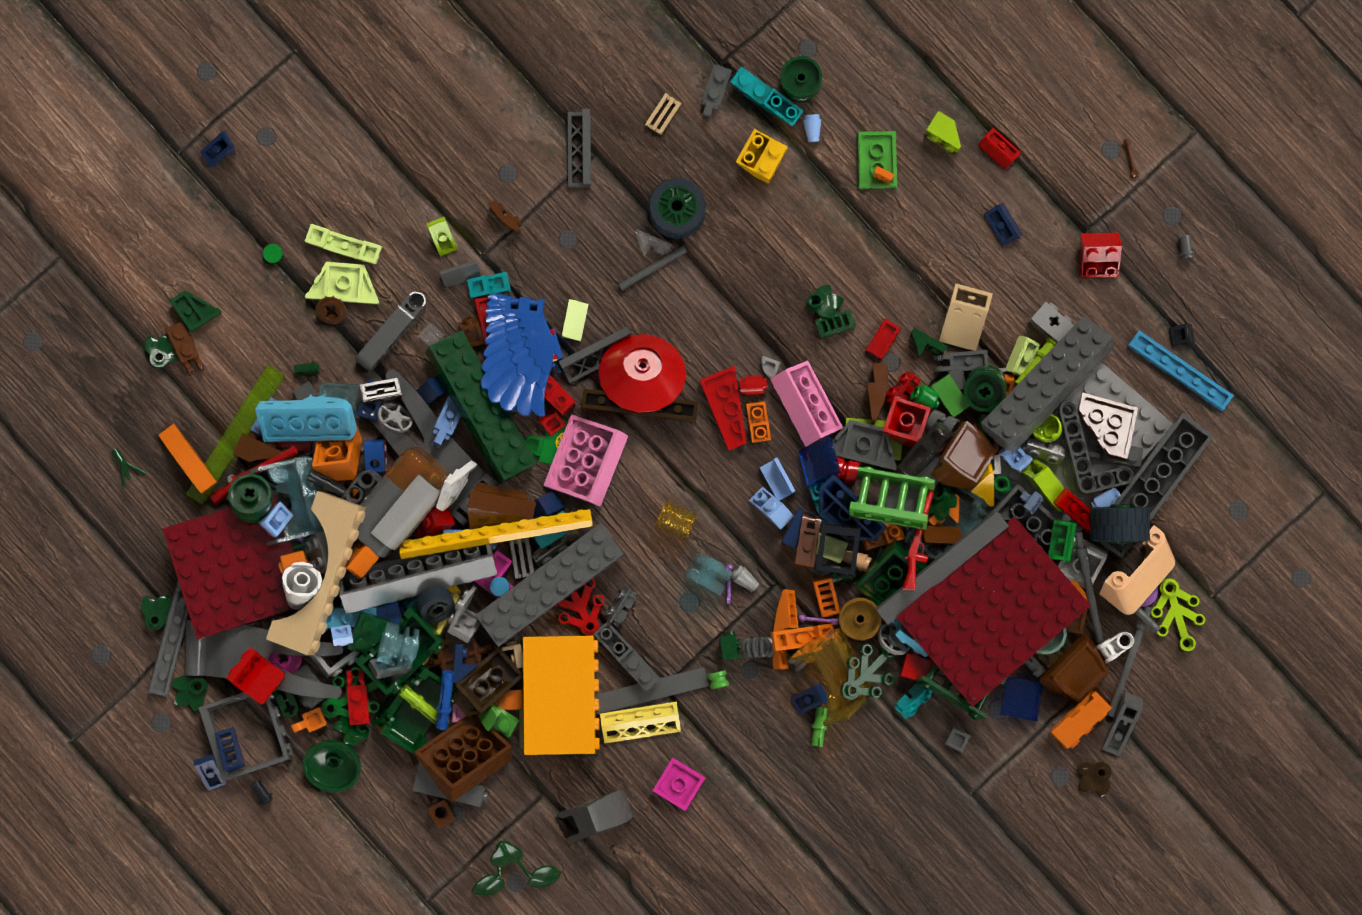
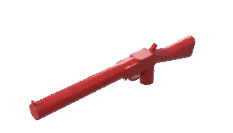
[209,445,298,505]
[902,490,934,591]

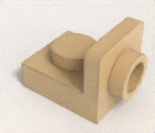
[502,641,523,668]

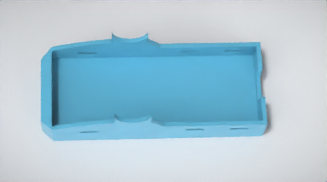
[255,393,357,442]

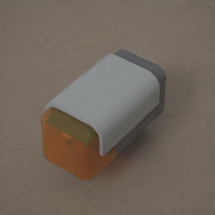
[340,446,450,558]

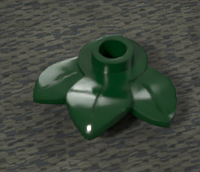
[806,285,844,319]
[145,334,179,368]
[928,486,957,521]
[141,595,171,630]
[171,676,208,711]
[332,717,369,746]

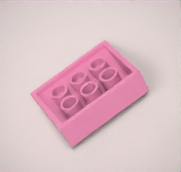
[543,414,628,507]

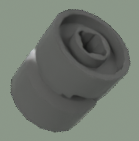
[925,410,960,443]

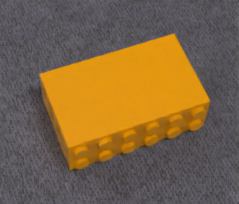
[523,636,600,755]

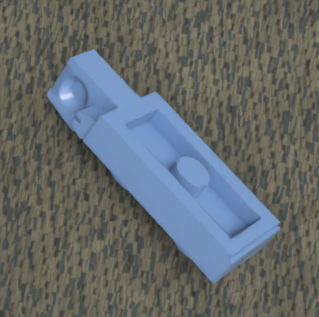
[432,395,460,448]

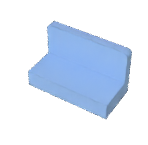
[760,457,795,501]

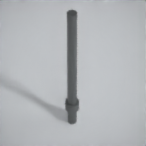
[1075,532,1104,643]
[1107,606,1152,717]

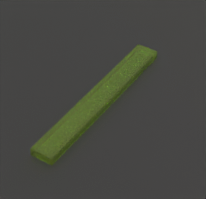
[186,365,285,504]

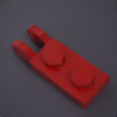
[347,670,370,725]

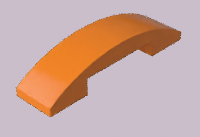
[771,624,836,652]

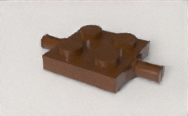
[427,635,493,672]

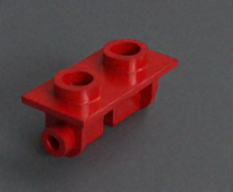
[885,371,921,405]

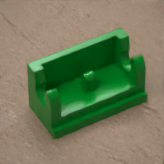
[1048,520,1077,562]

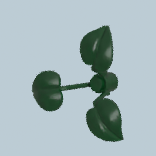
[472,841,562,895]

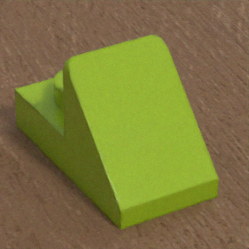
[426,217,458,257]

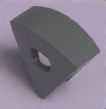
[557,790,633,843]

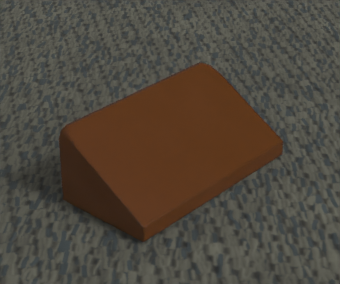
[922,526,962,546]

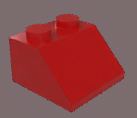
[882,396,931,450]

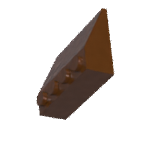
[414,714,512,802]

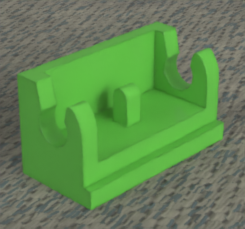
[932,374,971,417]

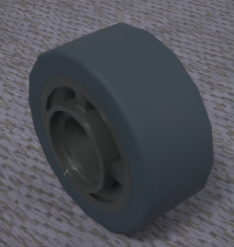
[416,587,455,623]

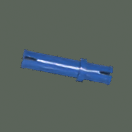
[436,670,454,730]

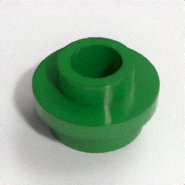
[994,475,1011,495]

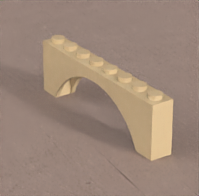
[266,491,366,655]

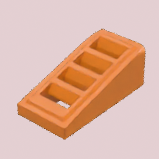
[812,575,840,618]

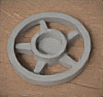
[377,403,413,433]
[877,622,911,655]

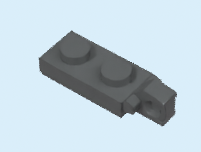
[701,64,732,118]

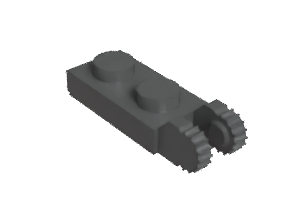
[933,350,988,373]
[1088,440,1143,467]

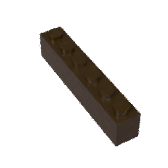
[581,388,698,423]

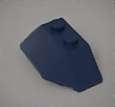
[819,474,888,541]

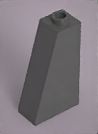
[885,454,941,529]
[412,762,488,807]

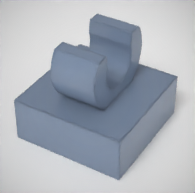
[1020,491,1044,515]

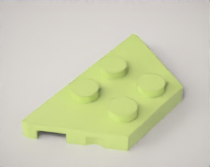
[305,262,379,305]

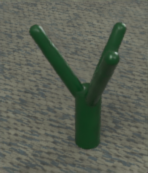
[111,448,147,486]

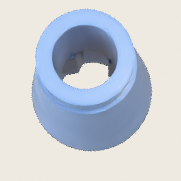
[803,114,822,142]
[1091,487,1121,507]

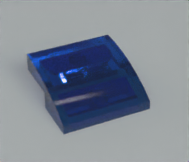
[798,436,841,488]
[1000,677,1043,721]

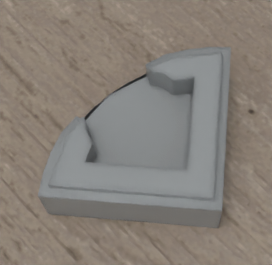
[761,356,781,379]

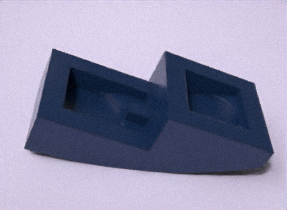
[358,379,387,420]

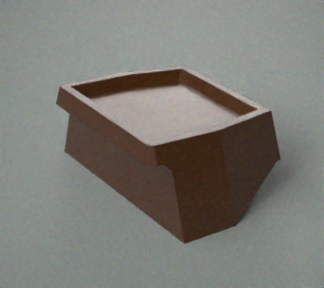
[931,421,997,490]
[468,483,536,529]
[1038,632,1109,703]

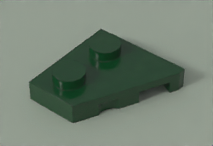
[169,290,222,333]
[346,611,396,654]

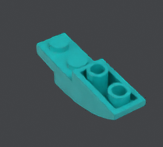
[729,66,803,126]

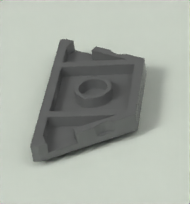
[824,420,897,471]

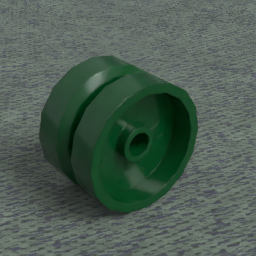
[780,56,822,103]
[964,365,1007,412]
[228,474,273,523]

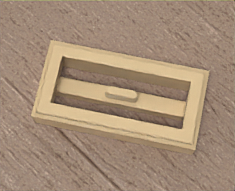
[645,93,682,135]

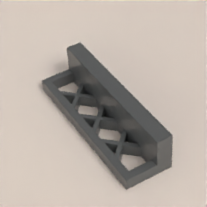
[568,109,591,188]
[559,327,631,384]

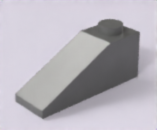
[1102,692,1143,756]

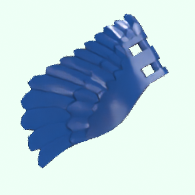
[481,294,554,417]

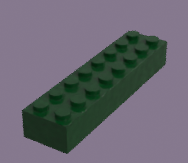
[425,330,537,485]

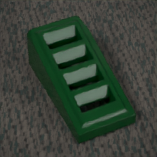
[814,309,856,340]

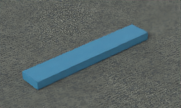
[1127,330,1234,411]

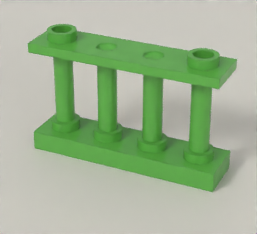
[850,467,935,530]

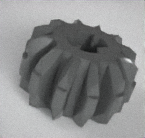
[742,637,774,659]

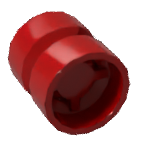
[828,456,860,486]

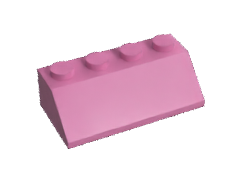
[770,361,843,447]

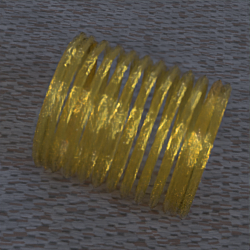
[655,500,698,541]

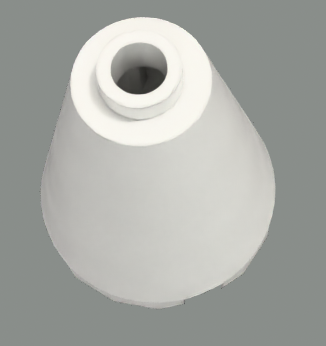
[282,562,322,610]

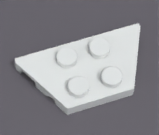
[436,461,477,511]

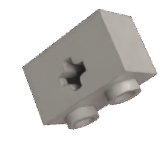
[1028,302,1074,342]

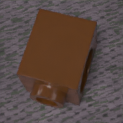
[428,798,457,829]

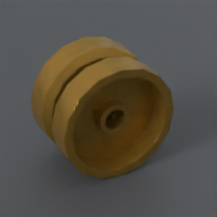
[839,598,882,641]

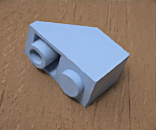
[749,487,794,530]

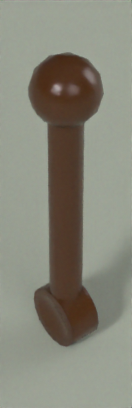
[1123,139,1138,178]

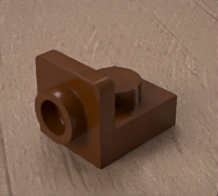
[459,316,485,347]

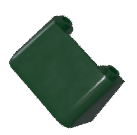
[355,607,444,695]
[372,665,455,754]

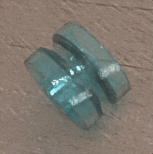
[684,552,733,596]

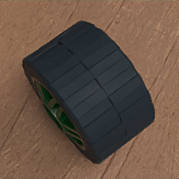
[648,178,706,239]
[1090,504,1150,544]

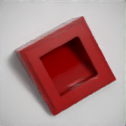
[537,407,565,436]

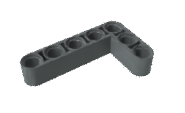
[1057,401,1134,495]

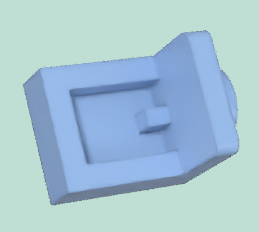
[998,447,1033,472]

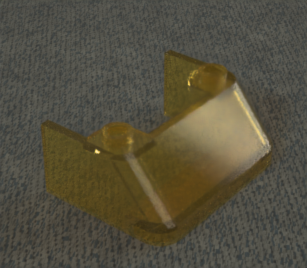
[790,628,871,726]

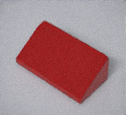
[978,128,1021,169]

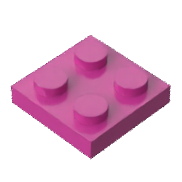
[652,757,706,811]

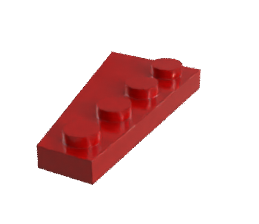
[699,366,746,451]

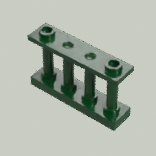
[915,662,1007,720]

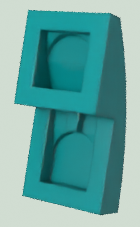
[467,272,511,298]

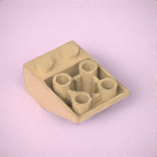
[939,284,993,351]

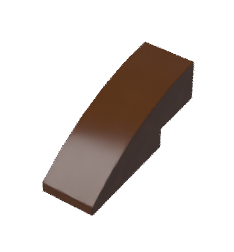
[866,362,888,425]

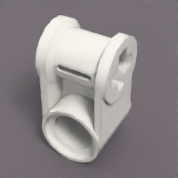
[1096,632,1134,663]

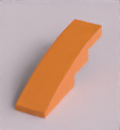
[158,423,217,494]
[773,589,798,670]

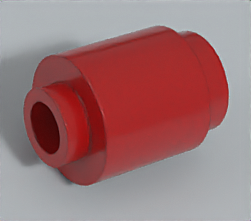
[740,375,768,395]

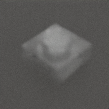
[418,322,445,346]

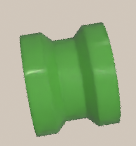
[707,670,729,689]

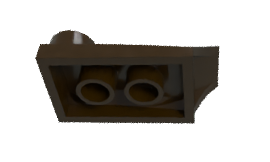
[452,647,523,716]

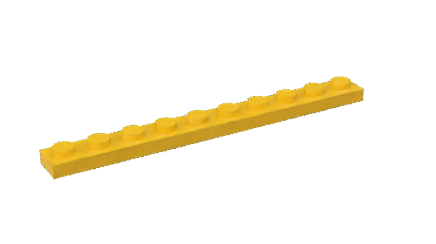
[399,509,593,559]

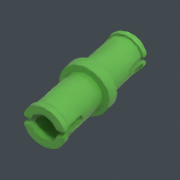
[811,707,828,747]

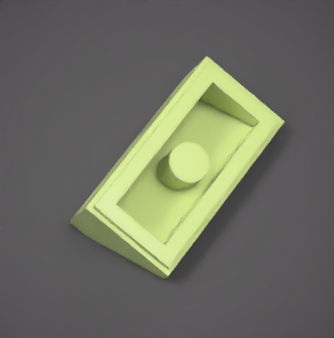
[562,299,588,342]
[1006,336,1041,376]
[816,532,848,563]

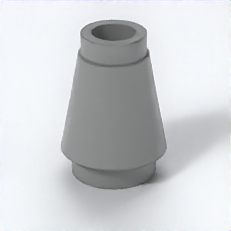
[730,565,759,592]

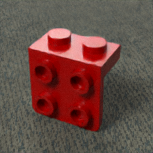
[227,647,285,704]

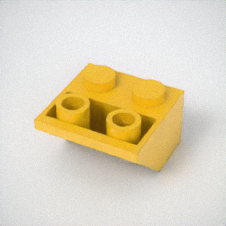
[736,129,788,184]

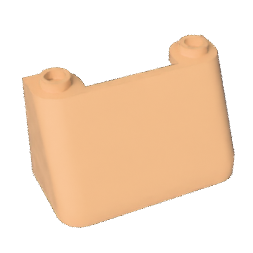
[1100,525,1175,615]

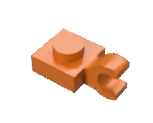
[291,707,327,733]

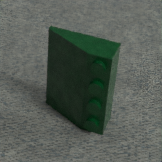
[855,539,927,606]

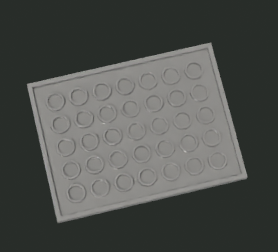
[991,362,1173,533]

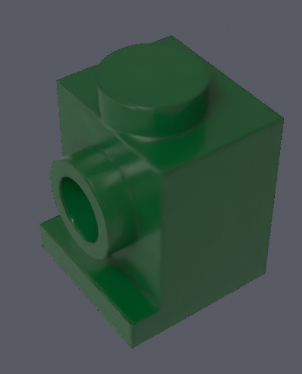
[720,631,742,660]

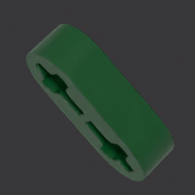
[274,689,300,718]

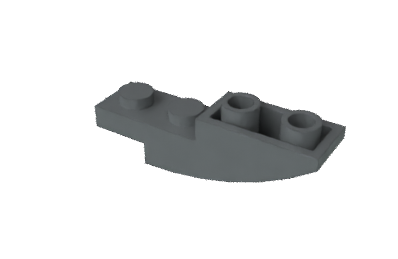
[594,621,661,692]

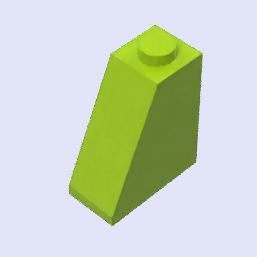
[1020,458,1064,512]

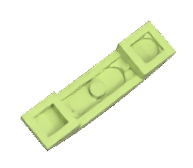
[305,224,382,264]

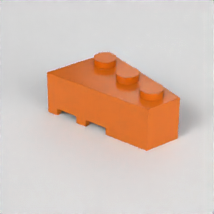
[1049,691,1112,749]

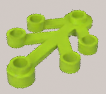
[1151,578,1205,651]

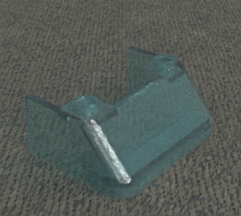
[249,456,324,546]

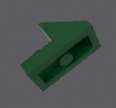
[911,328,947,358]

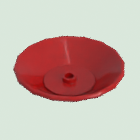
[598,334,686,413]

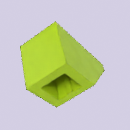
[925,111,961,153]

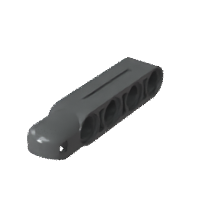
[355,292,427,372]

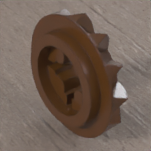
[316,295,347,325]

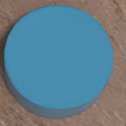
[490,577,510,597]

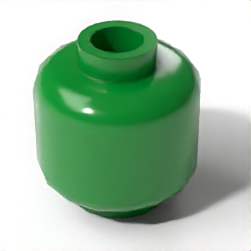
[910,384,940,410]

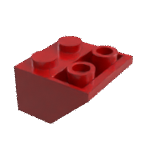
[1079,233,1122,278]

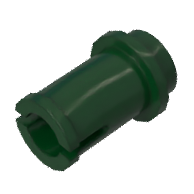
[294,361,319,377]
[832,572,856,584]

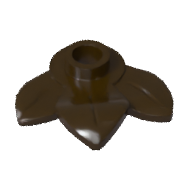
[1077,762,1112,798]

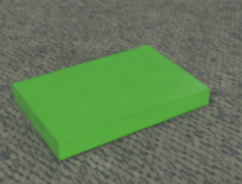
[857,131,897,189]

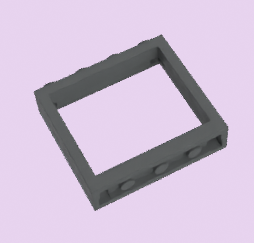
[199,691,293,782]

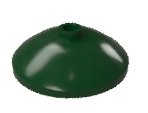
[303,740,361,792]

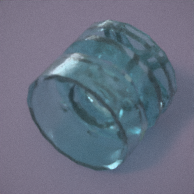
[377,622,420,669]

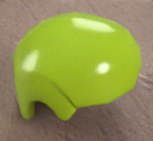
[1033,415,1062,443]

